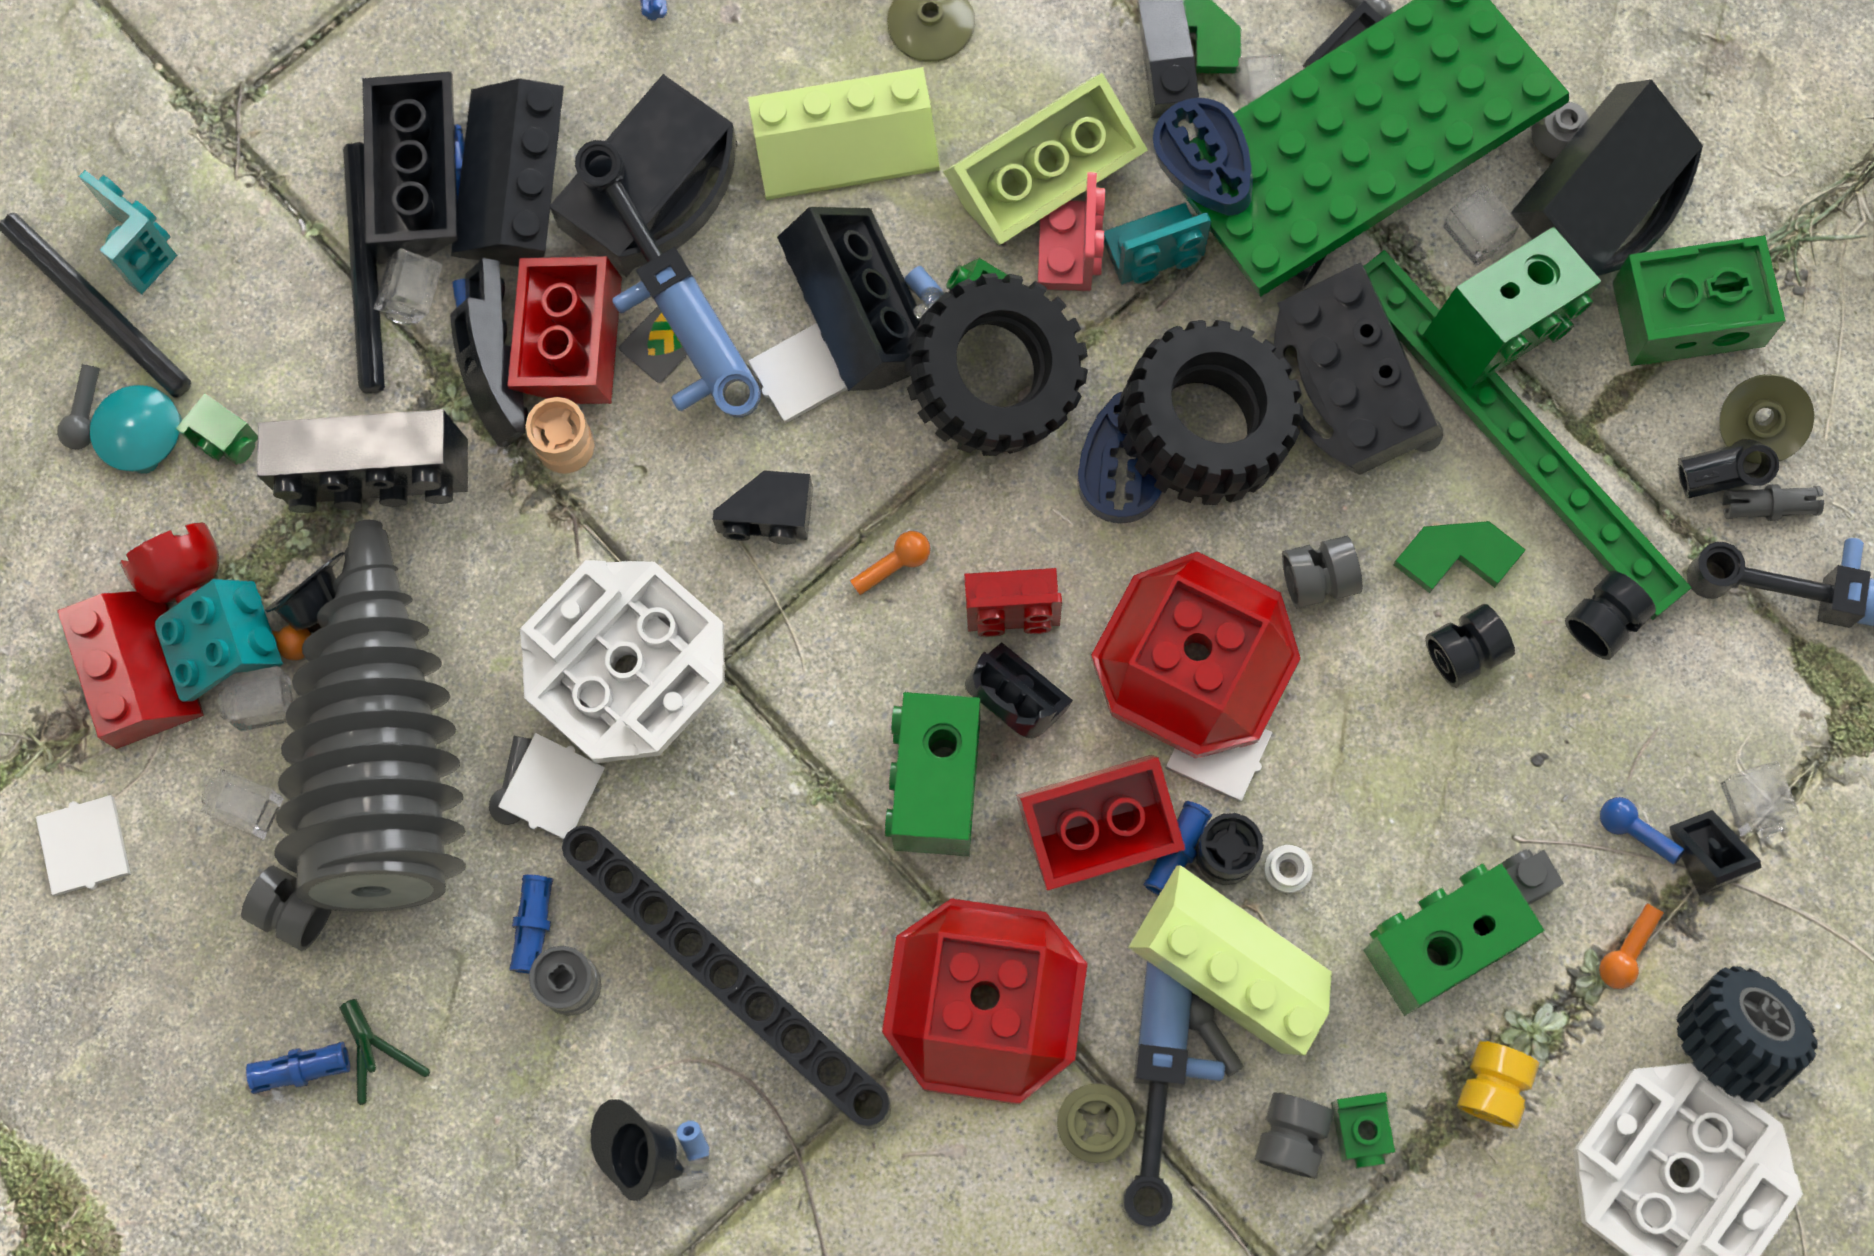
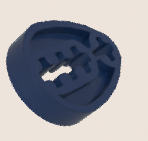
[1153,98,1253,215]
[1077,392,1163,524]

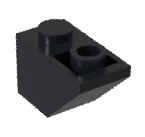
[712,470,813,545]

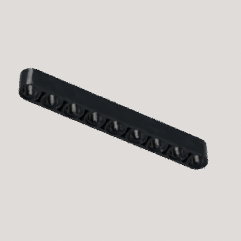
[562,825,891,1130]

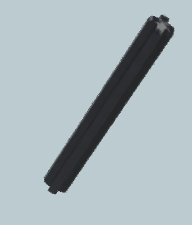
[343,142,385,394]
[0,213,192,398]

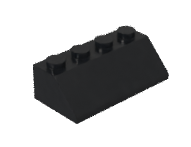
[362,71,458,264]
[451,78,564,267]
[777,207,922,391]

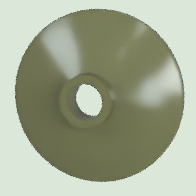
[887,0,974,62]
[1719,374,1814,464]

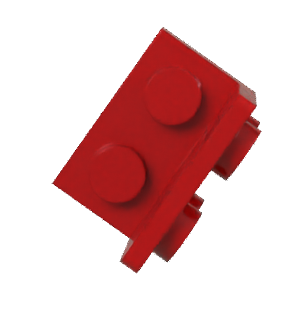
[964,568,1062,637]

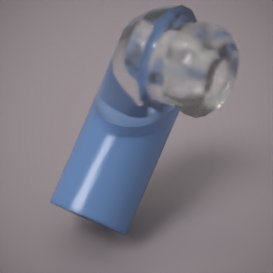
[905,266,944,320]
[676,1121,710,1193]

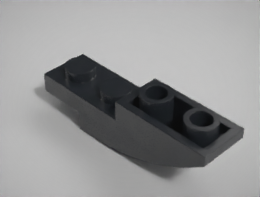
[450,258,529,447]

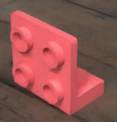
[1038,172,1105,291]

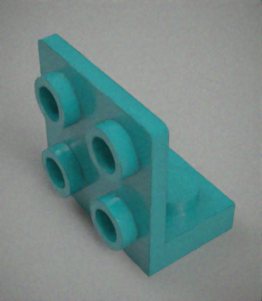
[78,170,177,295]
[1104,202,1211,285]

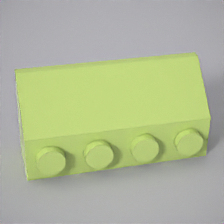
[748,67,940,200]
[943,73,1148,245]
[1128,865,1332,1056]

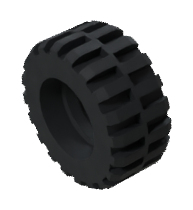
[905,273,1088,456]
[1118,320,1303,505]

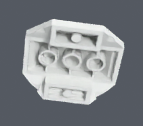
[520,560,725,763]
[1573,1063,1803,1256]

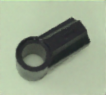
[1677,439,1779,498]

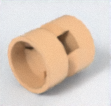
[525,397,595,474]

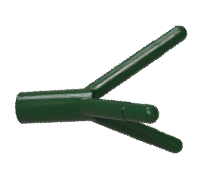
[339,999,430,1105]

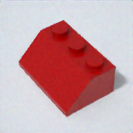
[508,256,622,404]
[57,591,204,749]
[1016,755,1185,891]

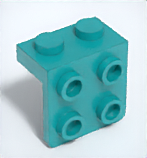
[155,579,283,701]

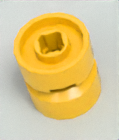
[1457,1041,1540,1129]

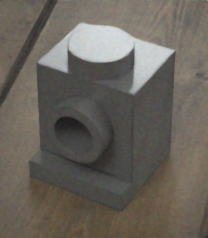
[1502,849,1564,905]

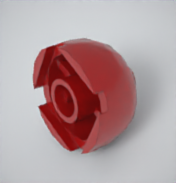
[120,522,219,604]

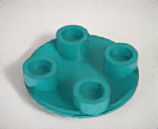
[90,385,183,474]

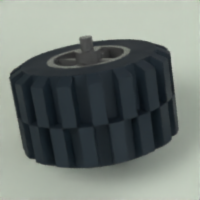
[1676,966,1818,1103]

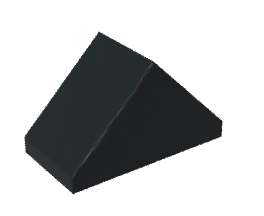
[1669,810,1762,896]

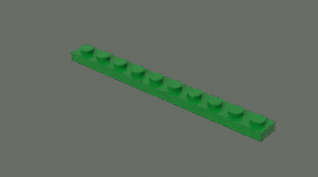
[1364,250,1692,620]

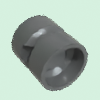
[1282,535,1363,609]
[241,865,332,951]
[529,945,602,1016]
[1254,1092,1334,1179]

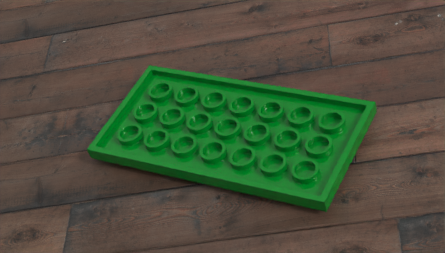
[1177,0,1569,297]

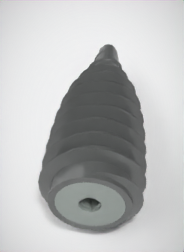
[274,520,466,912]

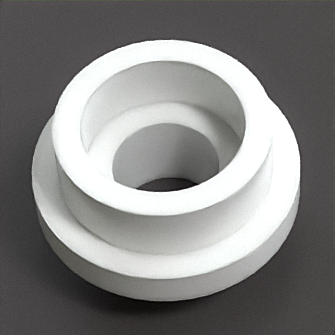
[1264,845,1313,893]

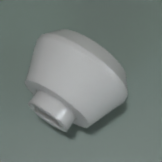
[1531,101,1589,159]

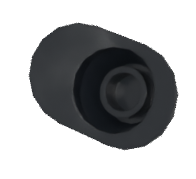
[265,552,345,633]
[590,1099,684,1201]

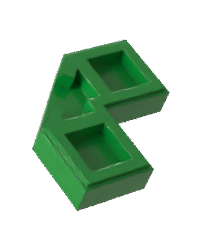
[1183,0,1241,74]
[1393,521,1526,593]

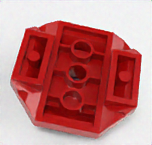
[1091,551,1301,759]
[882,898,1088,1105]

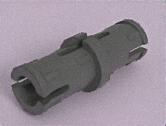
[1723,484,1824,521]

